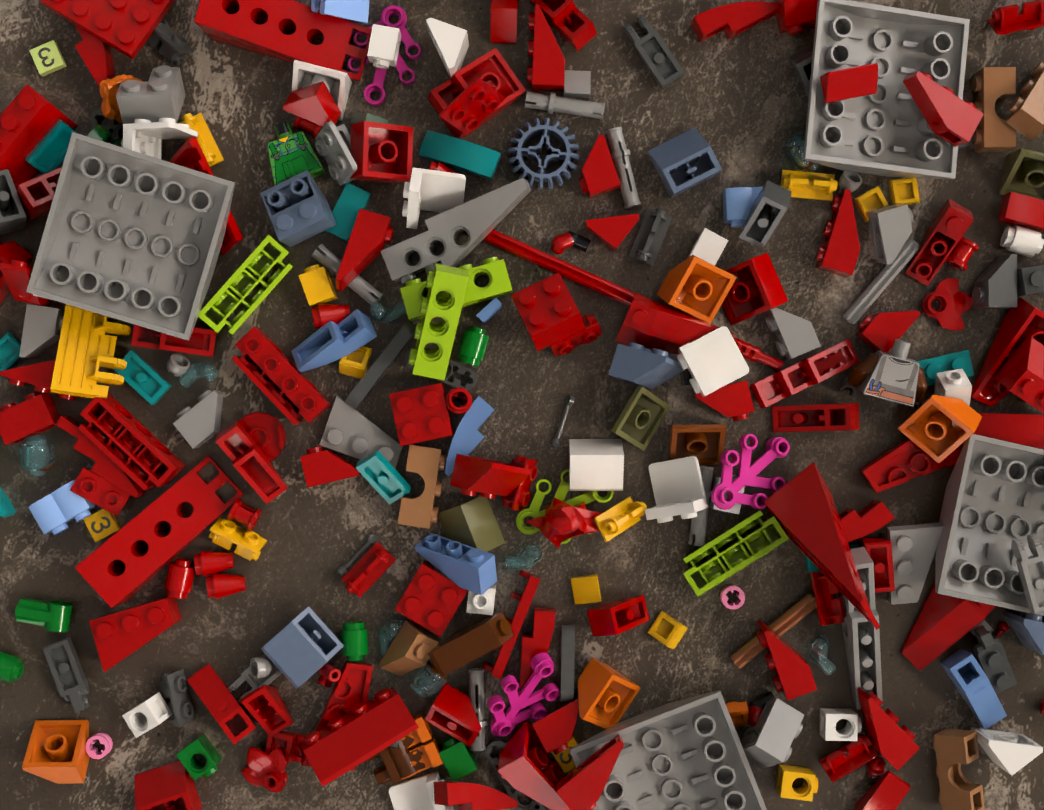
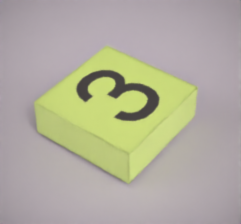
[29,40,67,77]

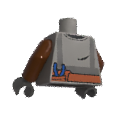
[840,339,927,411]

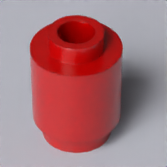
[164,558,195,599]

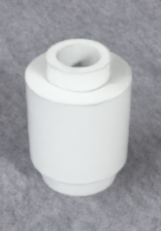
[1000,225,1044,258]

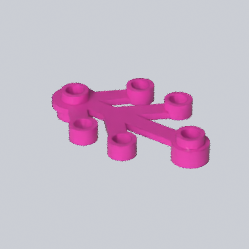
[348,5,422,107]
[711,434,790,510]
[487,652,560,737]

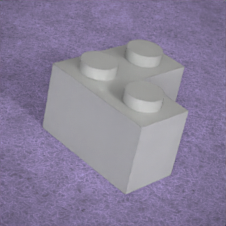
[116,65,186,124]
[740,698,804,769]

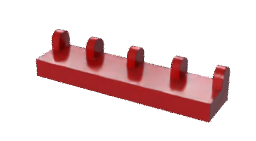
[482,569,540,679]

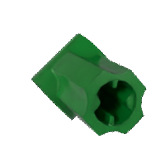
[14,598,73,632]

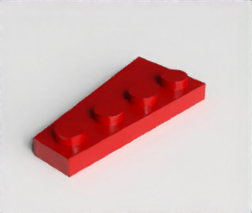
[169,137,244,255]
[860,438,965,493]
[300,661,373,771]

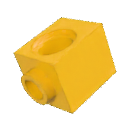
[298,264,338,307]
[775,764,818,802]

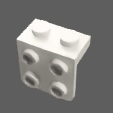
[121,118,198,159]
[402,167,466,229]
[676,326,749,397]
[645,456,708,523]
[389,771,454,810]

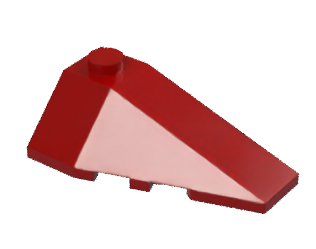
[615,293,734,354]
[971,297,1044,407]
[900,580,996,671]
[497,721,570,810]

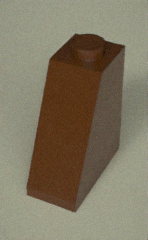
[428,611,514,677]

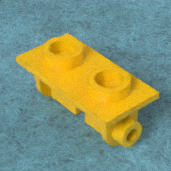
[180,113,224,167]
[781,170,838,201]
[594,496,647,542]
[209,517,267,561]

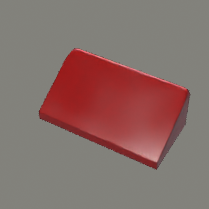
[820,63,878,104]
[861,537,895,593]

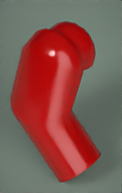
[318,663,341,688]

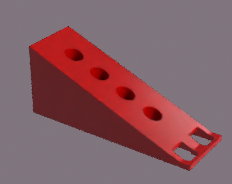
[194,0,372,82]
[75,456,244,608]
[764,462,880,630]

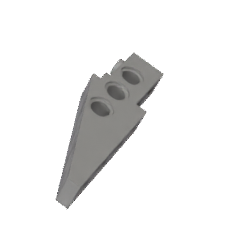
[381,178,531,284]
[837,547,883,710]

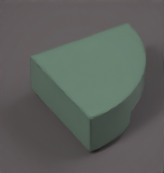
[351,113,388,124]

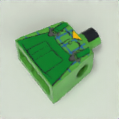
[267,122,326,185]

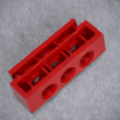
[232,326,332,425]
[78,393,185,491]

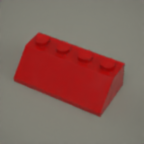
[0,84,78,191]
[299,687,419,787]

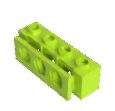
[198,234,293,335]
[400,257,513,321]
[408,263,469,381]
[683,510,789,598]

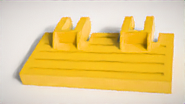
[51,304,132,399]

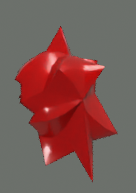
[525,498,602,549]

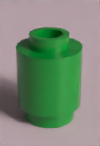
[458,326,490,367]
[340,622,368,661]
[0,651,24,683]

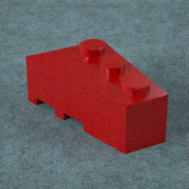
[89,596,182,672]

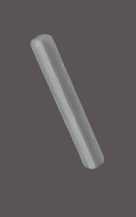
[843,239,920,325]

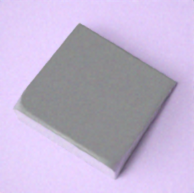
[563,70,591,98]

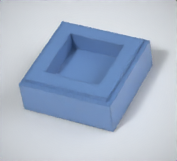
[476,297,502,323]

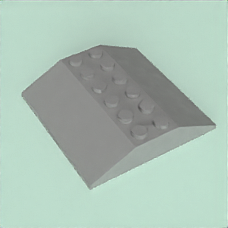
[803,0,970,180]
[26,132,235,341]
[935,434,1044,616]
[570,690,767,810]

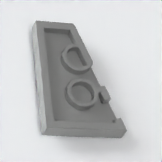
[319,395,404,469]
[887,522,944,605]

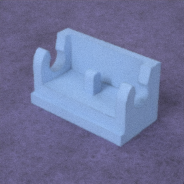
[311,0,370,24]

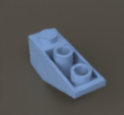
[415,533,497,595]
[940,648,1007,730]

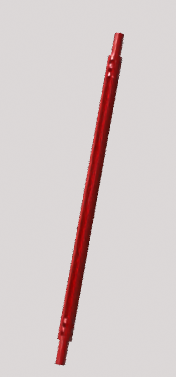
[465,230,784,371]

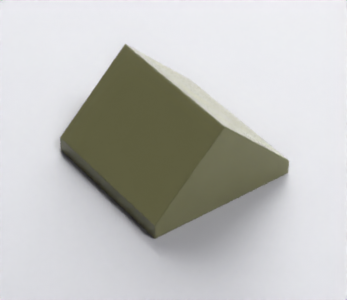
[999,148,1044,200]
[609,385,671,451]
[438,496,505,552]

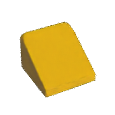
[339,346,372,379]
[571,574,602,605]
[647,611,688,649]

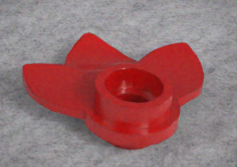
[922,278,974,331]
[241,746,288,792]

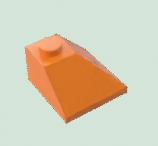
[657,255,737,323]
[897,395,982,463]
[578,657,641,729]
[22,720,90,784]

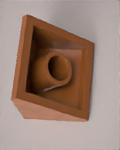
[668,424,727,465]

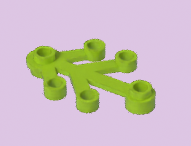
[516,469,614,544]

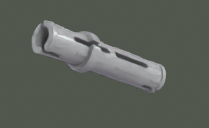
[524,91,605,120]
[605,127,641,209]
[311,244,383,307]
[688,465,714,546]
[468,668,488,751]

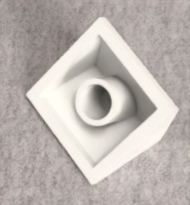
[426,18,469,78]
[292,60,352,121]
[569,439,624,491]
[971,727,1043,776]

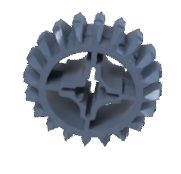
[508,118,579,190]

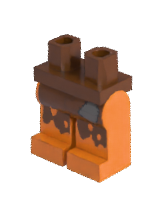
[367,711,443,784]

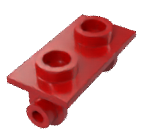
[987,0,1044,35]
[550,314,602,357]
[501,455,538,511]
[70,467,131,516]
[341,542,396,598]
[811,571,846,626]
[818,734,878,783]

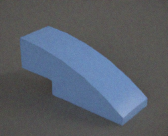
[291,309,377,372]
[445,396,495,476]

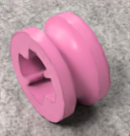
[720,584,745,610]
[85,732,113,759]

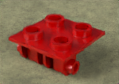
[439,76,506,135]

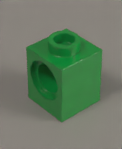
[176,733,222,781]
[439,736,478,781]

